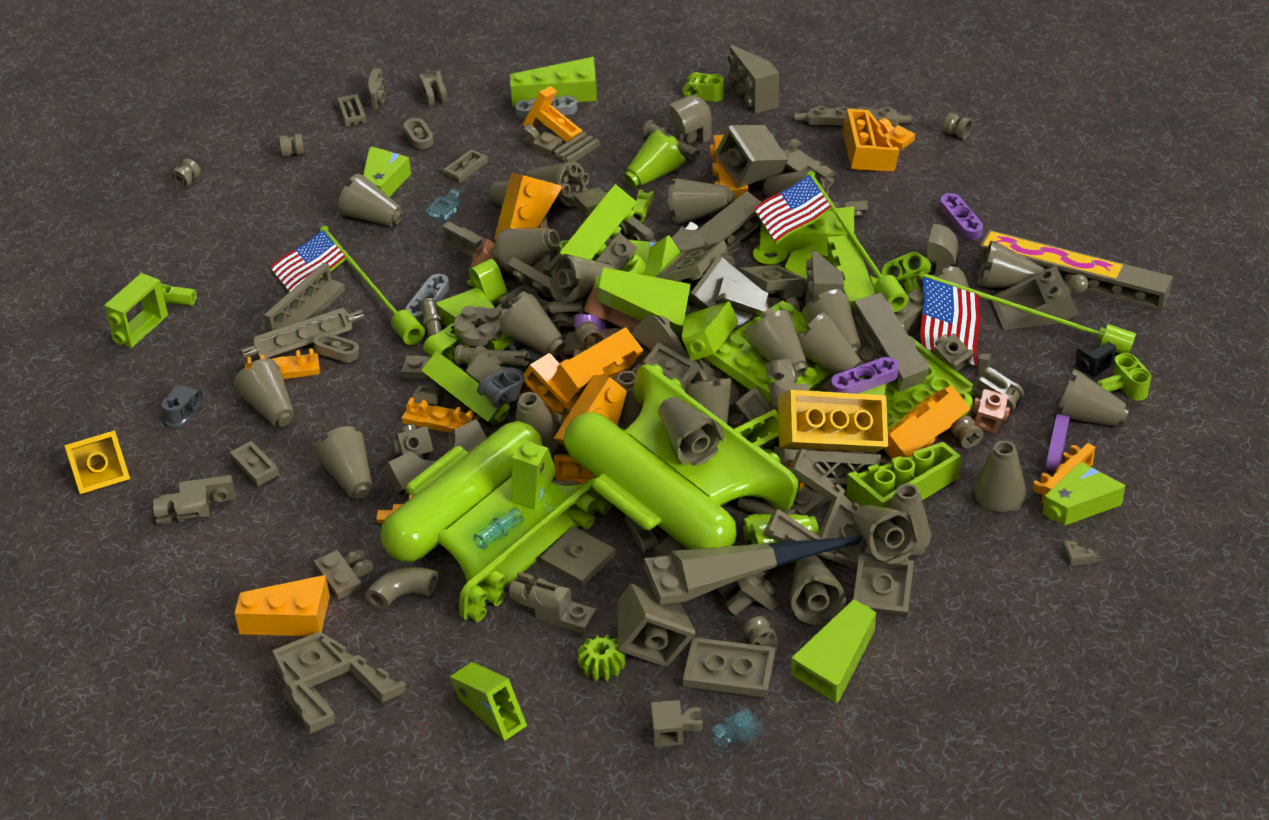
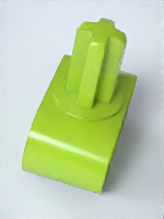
[882,252,931,295]
[467,259,507,306]
[1097,353,1151,401]

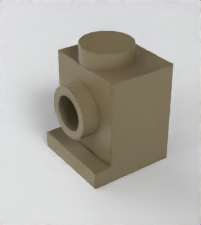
[933,333,974,372]

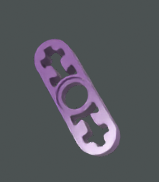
[940,193,983,240]
[574,314,614,330]
[831,357,899,394]
[1046,414,1070,473]

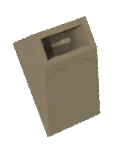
[728,45,779,114]
[804,251,844,306]

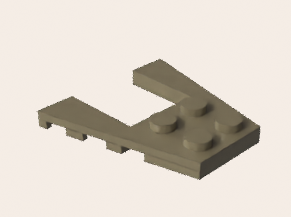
[764,448,870,570]
[272,631,406,734]

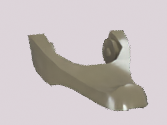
[631,315,738,406]

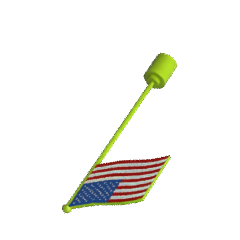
[754,171,909,312]
[270,226,425,345]
[919,271,1136,367]

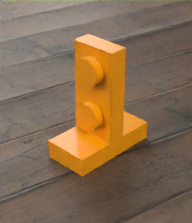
[522,87,582,142]

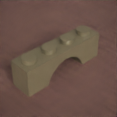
[383,419,487,495]

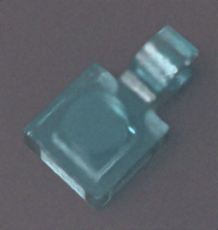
[426,189,462,223]
[711,707,764,748]

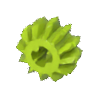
[578,634,625,681]

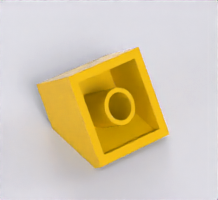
[64,430,130,494]

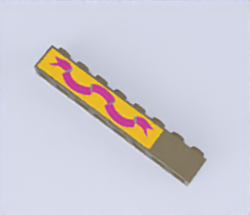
[979,230,1173,310]

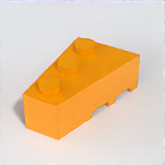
[842,108,900,171]
[494,173,563,240]
[552,327,643,402]
[517,353,579,426]

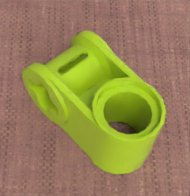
[682,72,725,102]
[423,323,470,361]

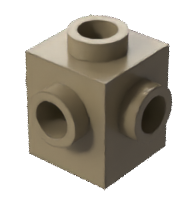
[392,424,434,459]

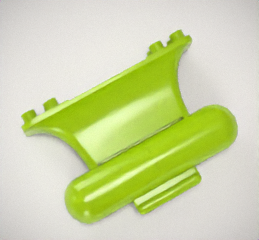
[564,364,800,550]
[380,421,613,622]

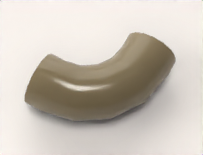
[365,566,439,610]

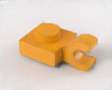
[878,118,915,150]

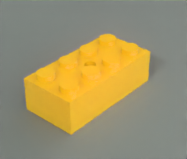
[778,390,888,452]

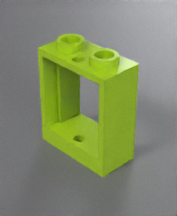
[104,273,168,348]

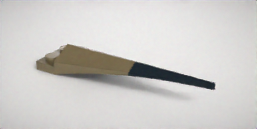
[643,536,862,605]

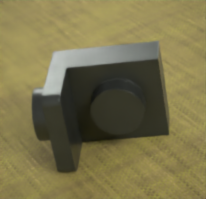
[1075,342,1116,377]

